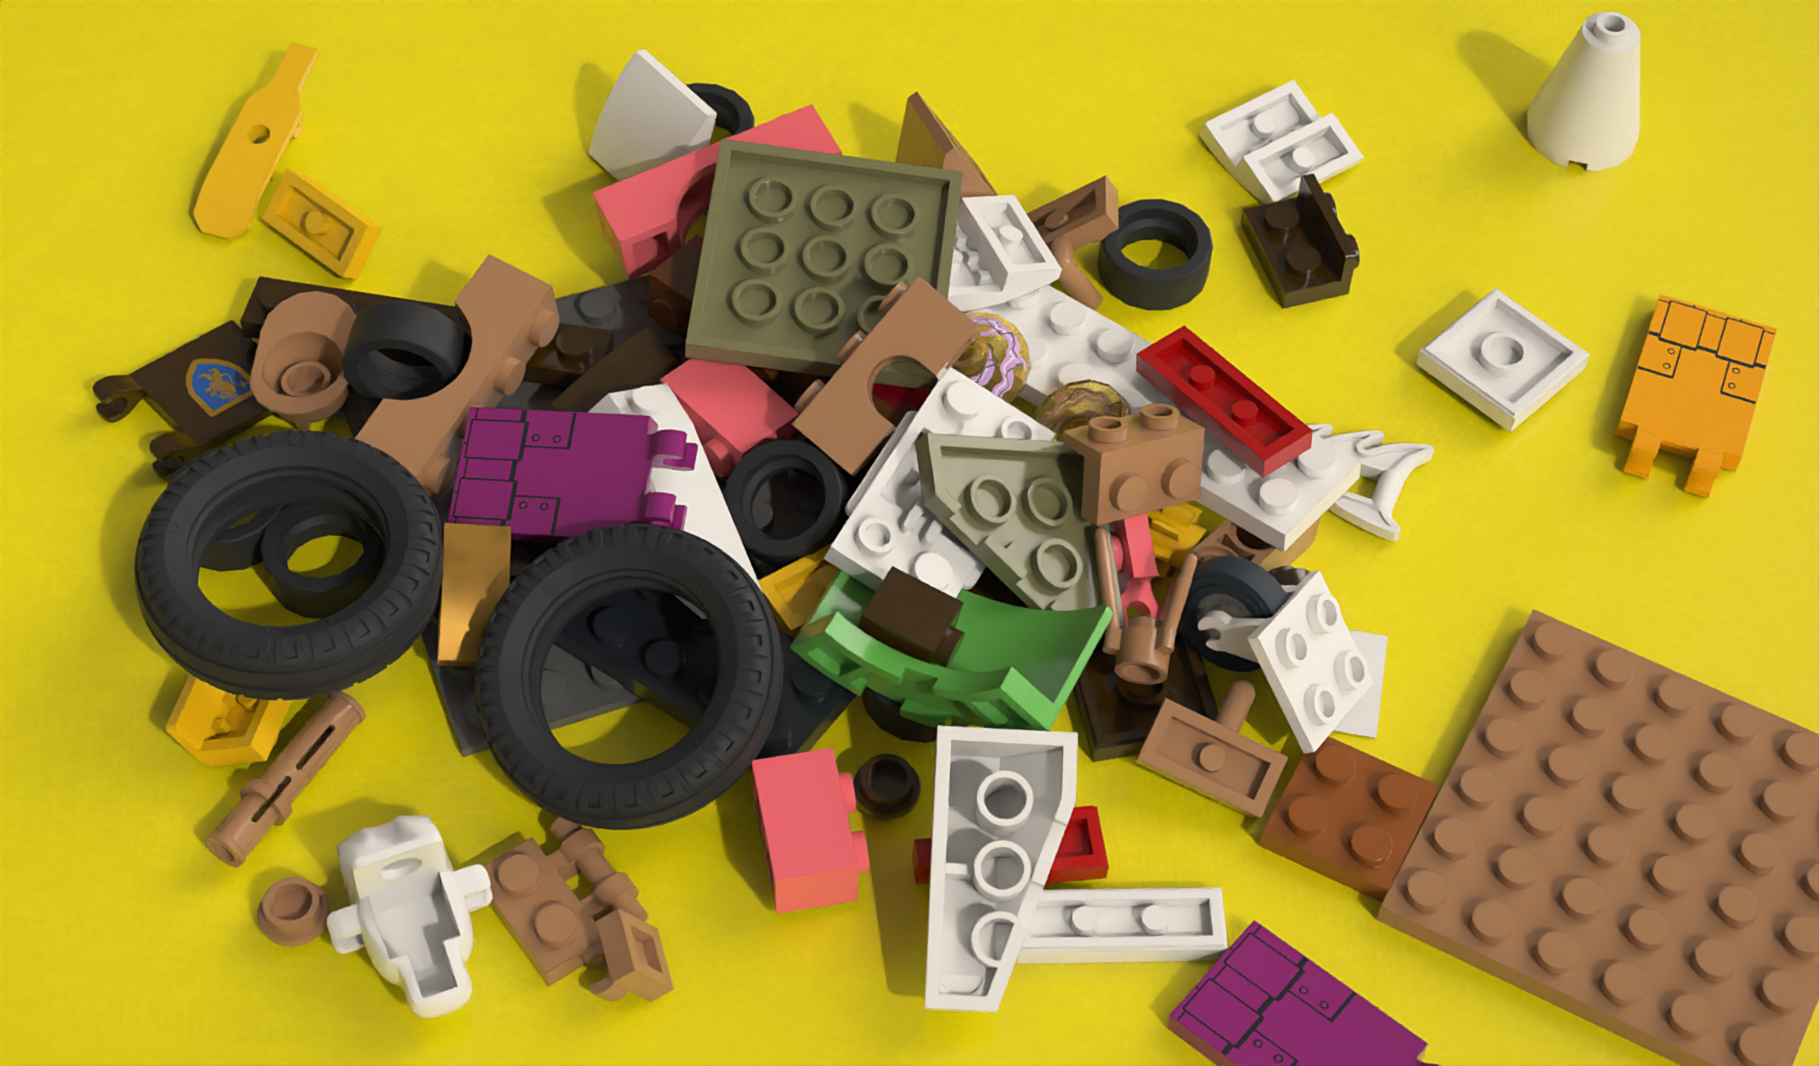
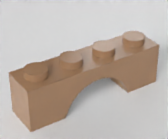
[354,254,560,499]

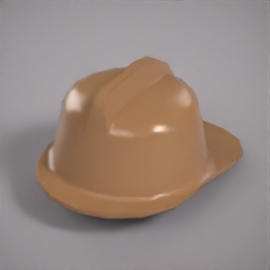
[250,291,356,432]

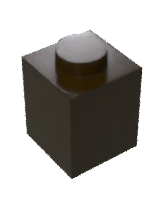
[858,566,965,668]

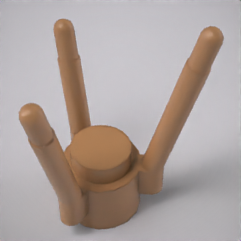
[1094,527,1197,685]

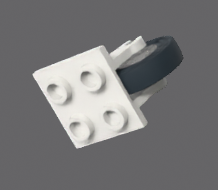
[1179,556,1374,754]

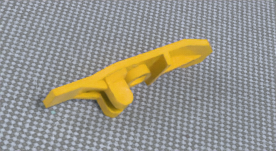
[192,42,319,241]

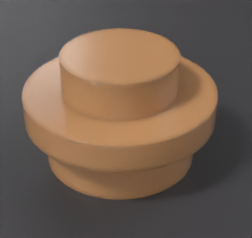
[258,877,330,947]

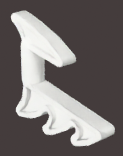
[1307,424,1434,542]

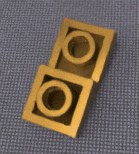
[437,523,511,667]

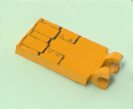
[1615,294,1777,498]

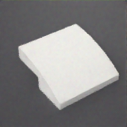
[589,49,717,181]
[1199,80,1364,204]
[948,195,1062,312]

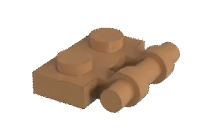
[483,817,648,987]

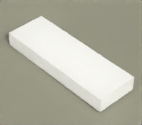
[1016,887,1228,964]

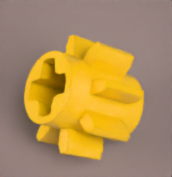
[1147,502,1210,579]

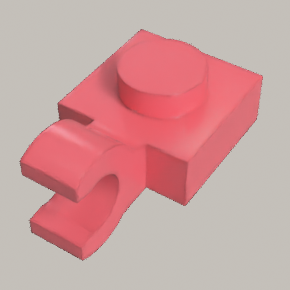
[1109,513,1161,628]

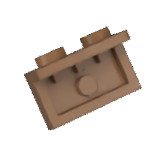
[1064,404,1205,526]

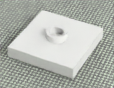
[1416,288,1590,433]

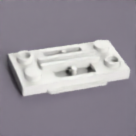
[823,367,1056,598]

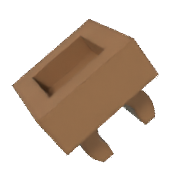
[582,908,674,1002]

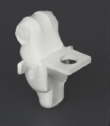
[327,815,493,1018]

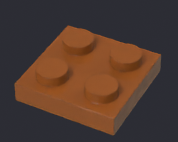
[1259,736,1440,903]

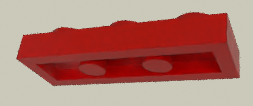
[1136,325,1313,478]

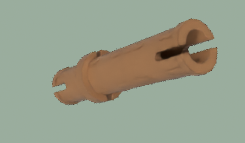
[205,691,366,868]

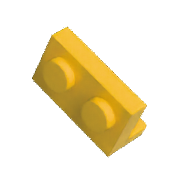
[166,674,292,768]

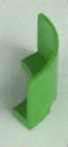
[790,569,1114,731]

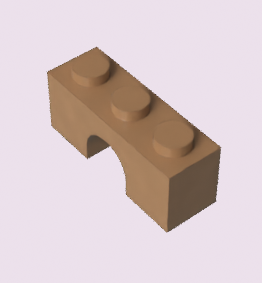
[792,276,981,479]

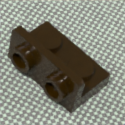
[1240,173,1360,309]

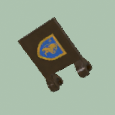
[92,320,275,481]

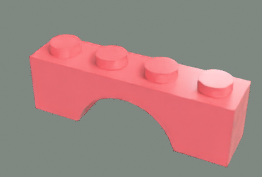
[592,104,842,280]

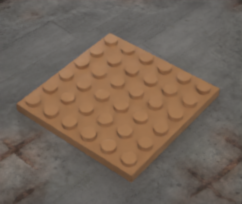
[1376,609,1819,1066]

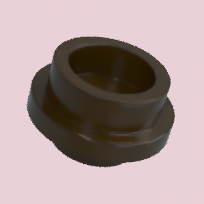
[853,754,920,820]

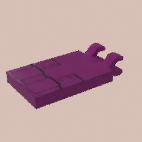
[447,407,698,543]
[1167,920,1440,1066]

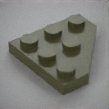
[915,433,1125,635]

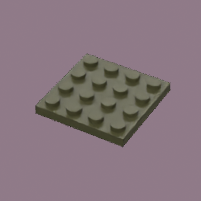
[685,139,963,391]

